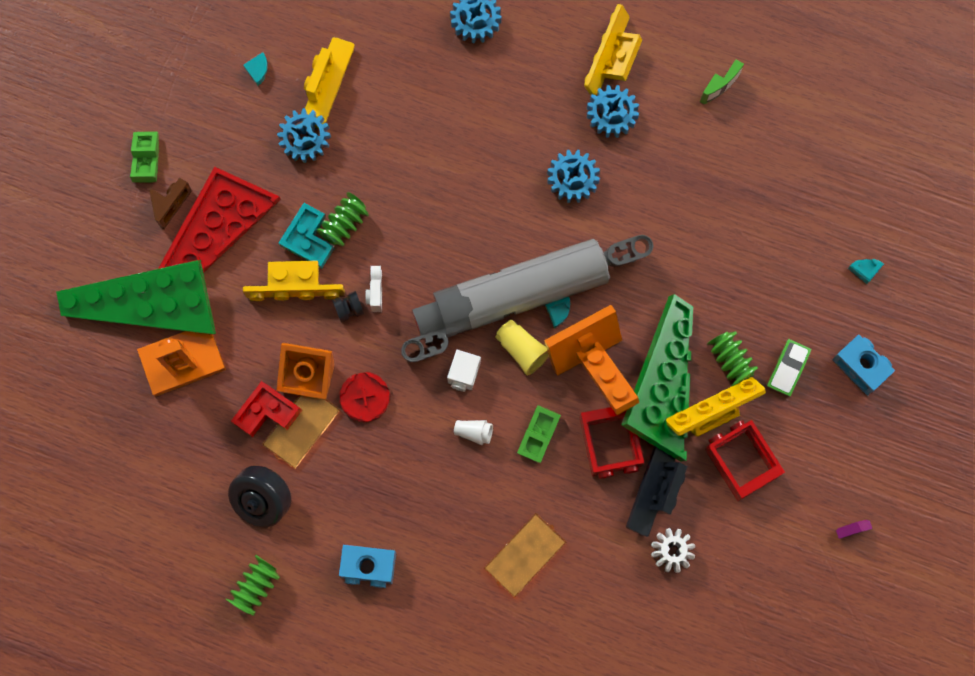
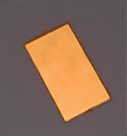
[262,395,340,469]
[484,513,567,598]

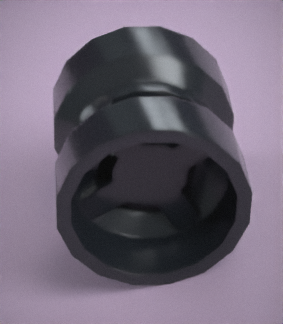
[332,291,364,323]

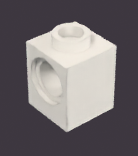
[447,350,481,392]

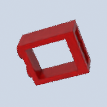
[579,407,644,479]
[705,420,785,502]

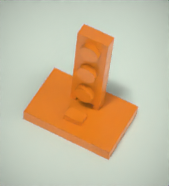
[544,305,639,415]
[137,331,226,397]

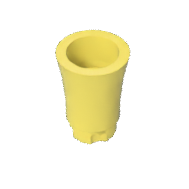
[495,320,549,376]

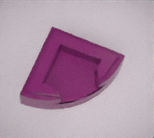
[836,520,872,539]

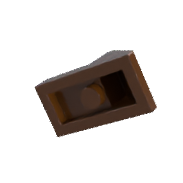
[149,177,192,229]

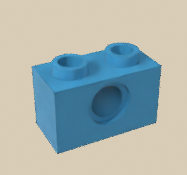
[832,335,895,396]
[339,545,396,588]

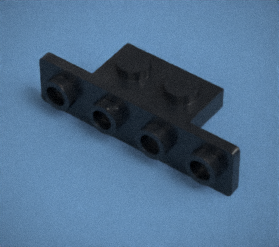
[626,446,688,537]

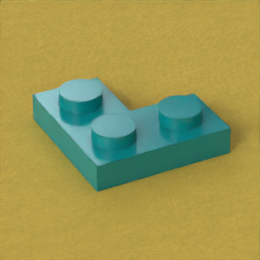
[278,203,334,269]

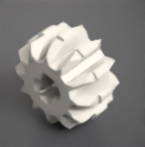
[651,528,695,573]

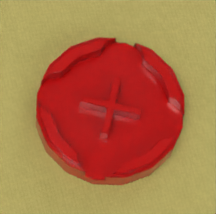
[340,372,390,422]

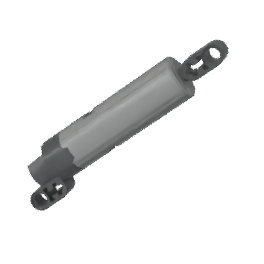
[401,235,654,363]

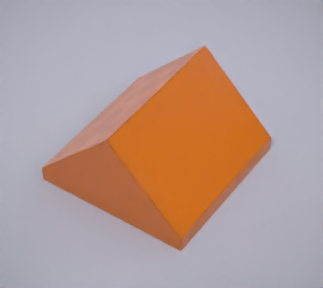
[276,343,335,400]

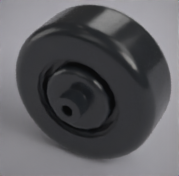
[228,466,292,528]

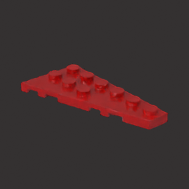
[158,166,281,273]

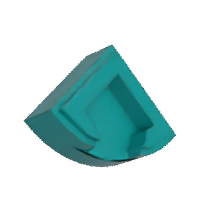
[243,52,268,86]
[848,259,884,284]
[545,297,570,328]

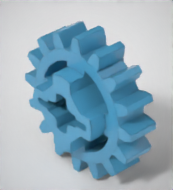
[450,0,502,43]
[587,85,639,138]
[277,108,331,163]
[547,150,600,203]

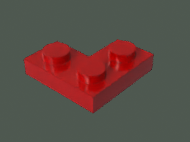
[231,381,303,438]

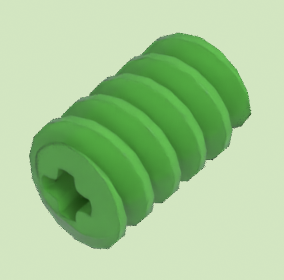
[317,192,369,247]
[707,331,758,386]
[226,555,280,615]

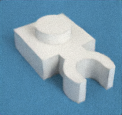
[366,266,382,312]

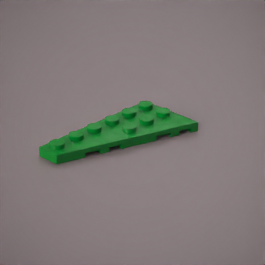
[56,260,216,334]
[621,294,693,462]

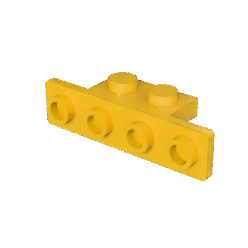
[584,4,642,96]
[301,37,355,129]
[243,261,345,301]
[666,377,766,437]

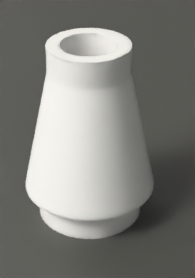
[454,420,493,445]

